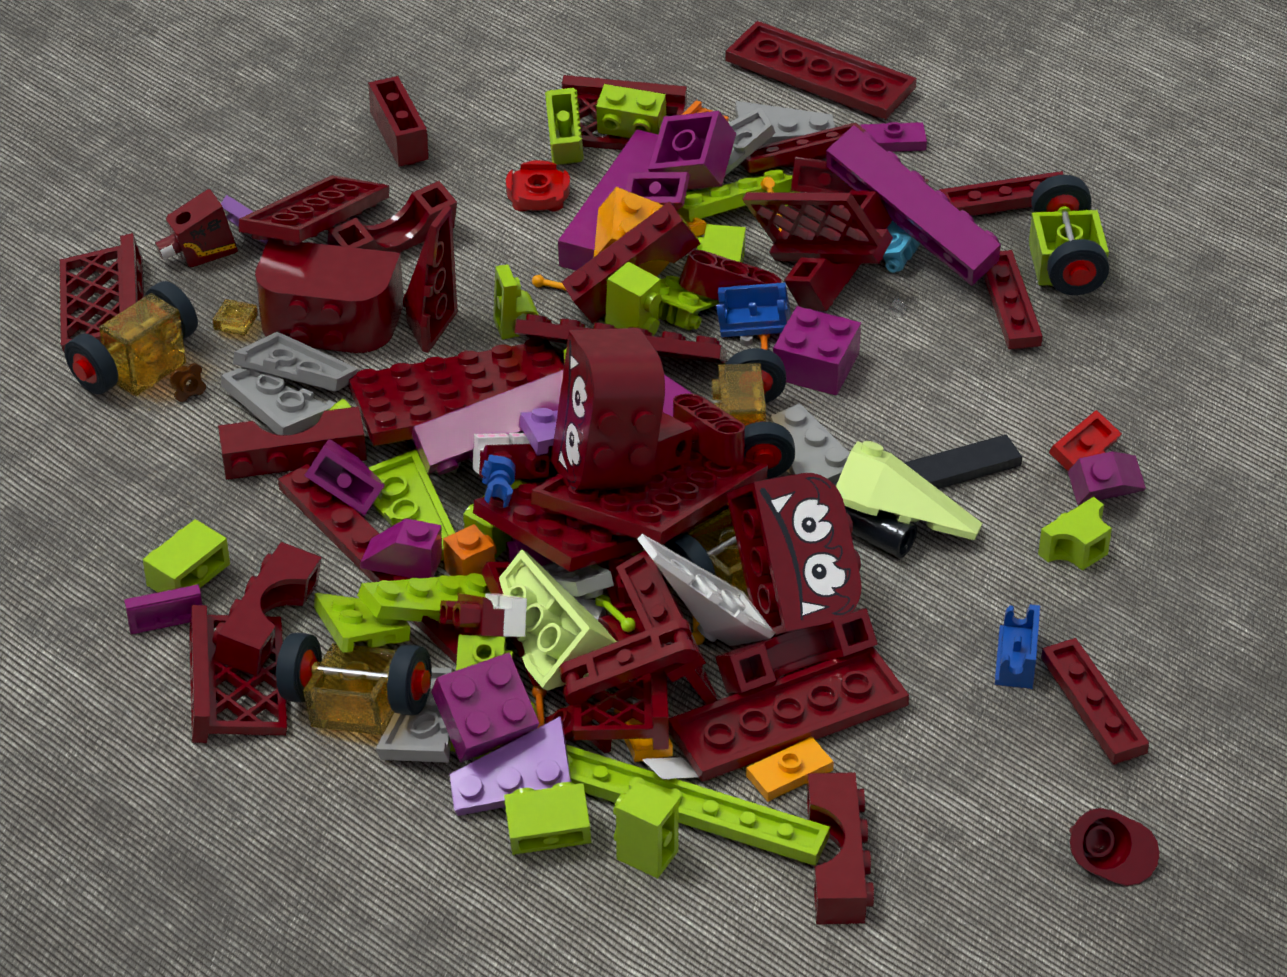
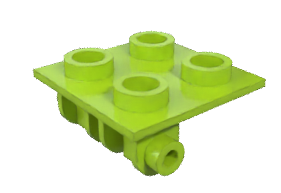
[658,276,720,331]

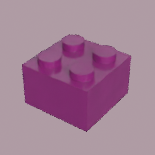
[648,111,736,190]
[773,306,861,396]
[431,652,539,763]

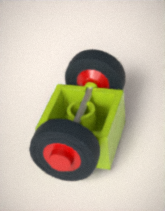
[1029,175,1109,296]

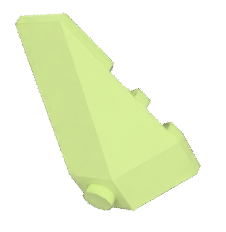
[836,441,982,540]
[499,549,617,691]

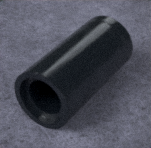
[845,506,917,558]

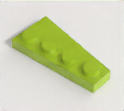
[678,170,792,222]
[368,449,455,561]
[357,573,490,623]

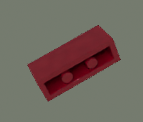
[368,76,429,166]

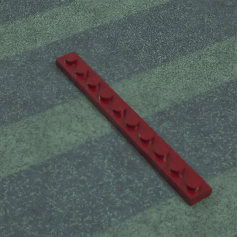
[278,464,519,673]

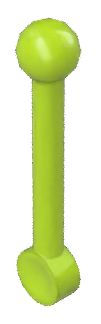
[595,595,636,633]

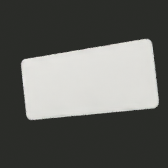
[642,757,698,779]

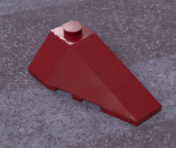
[403,206,458,353]

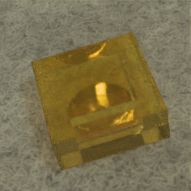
[212,299,258,336]

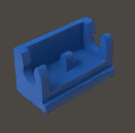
[717,283,791,337]
[994,604,1040,689]

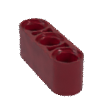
[679,249,782,301]
[673,393,745,466]

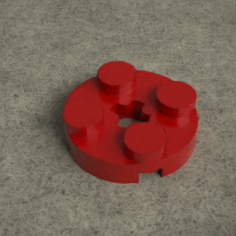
[506,160,570,212]

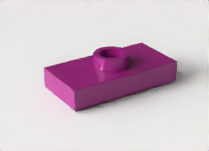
[860,122,927,152]
[124,584,202,634]

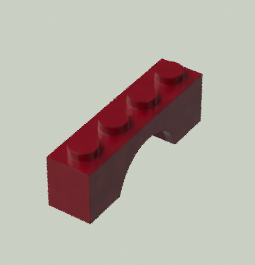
[327,181,457,253]
[784,190,892,311]
[562,201,701,324]
[218,406,367,480]
[212,542,322,676]
[715,608,878,693]
[807,772,874,925]

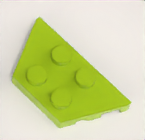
[314,593,411,652]

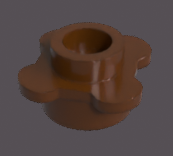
[170,363,206,402]

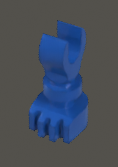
[481,455,516,508]

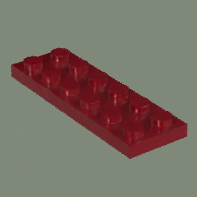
[725,21,917,120]
[239,175,389,246]
[514,314,727,364]
[668,646,909,782]

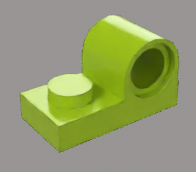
[493,264,539,340]

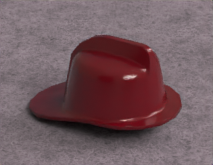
[1069,808,1160,886]

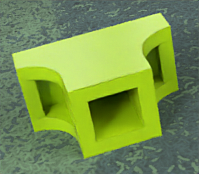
[1038,497,1112,570]

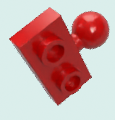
[1048,410,1122,471]

